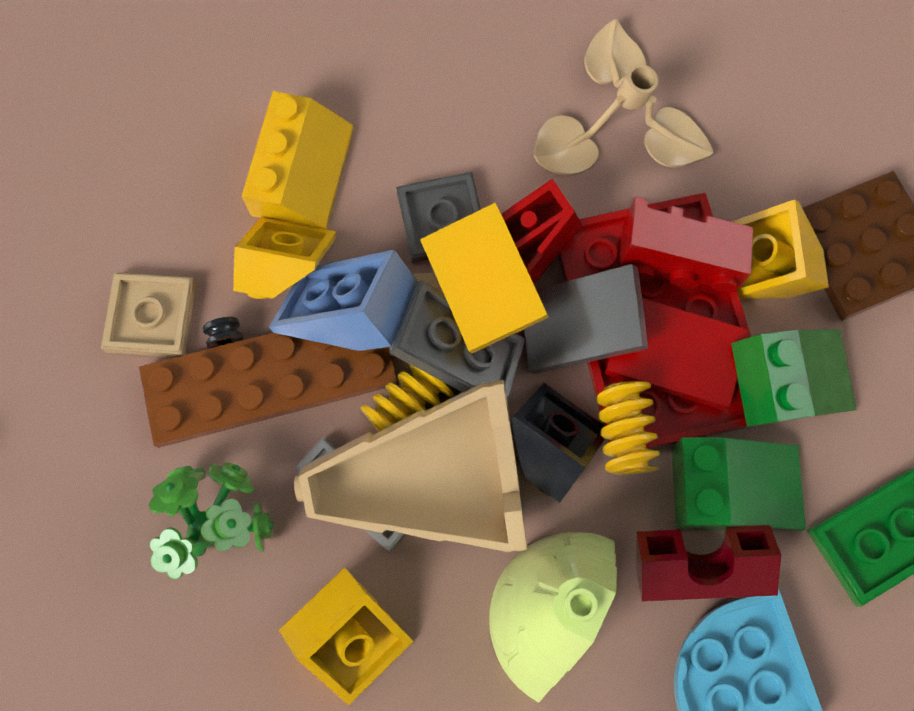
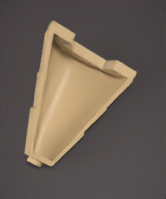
[294,379,527,552]

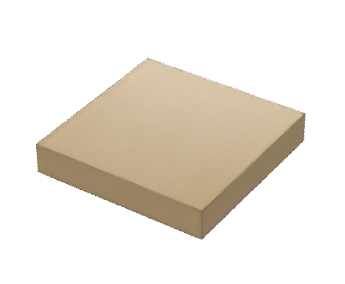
[101,272,196,357]

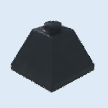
[510,383,605,502]

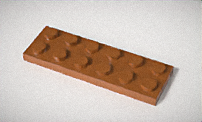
[139,332,398,448]

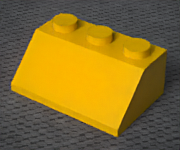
[241,91,354,229]

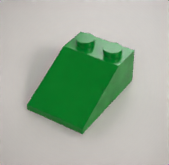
[731,329,857,427]
[671,437,806,531]

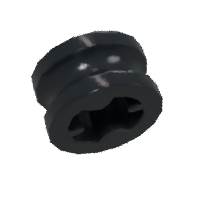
[202,317,244,349]

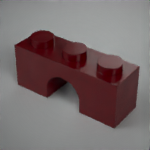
[636,525,781,602]

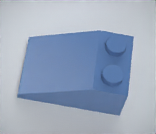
[269,250,419,351]

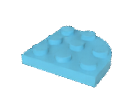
[674,588,823,711]

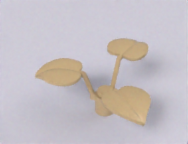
[534,19,714,175]

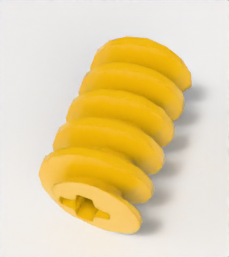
[360,364,454,432]
[597,381,660,475]

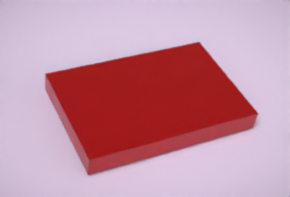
[604,298,749,411]

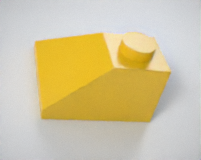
[731,199,829,300]
[233,217,337,299]

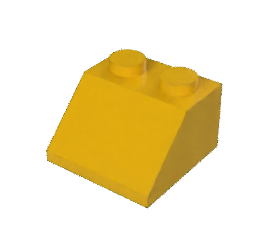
[278,567,414,705]

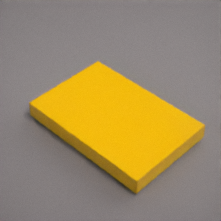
[420,202,549,353]

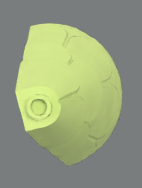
[489,532,617,703]

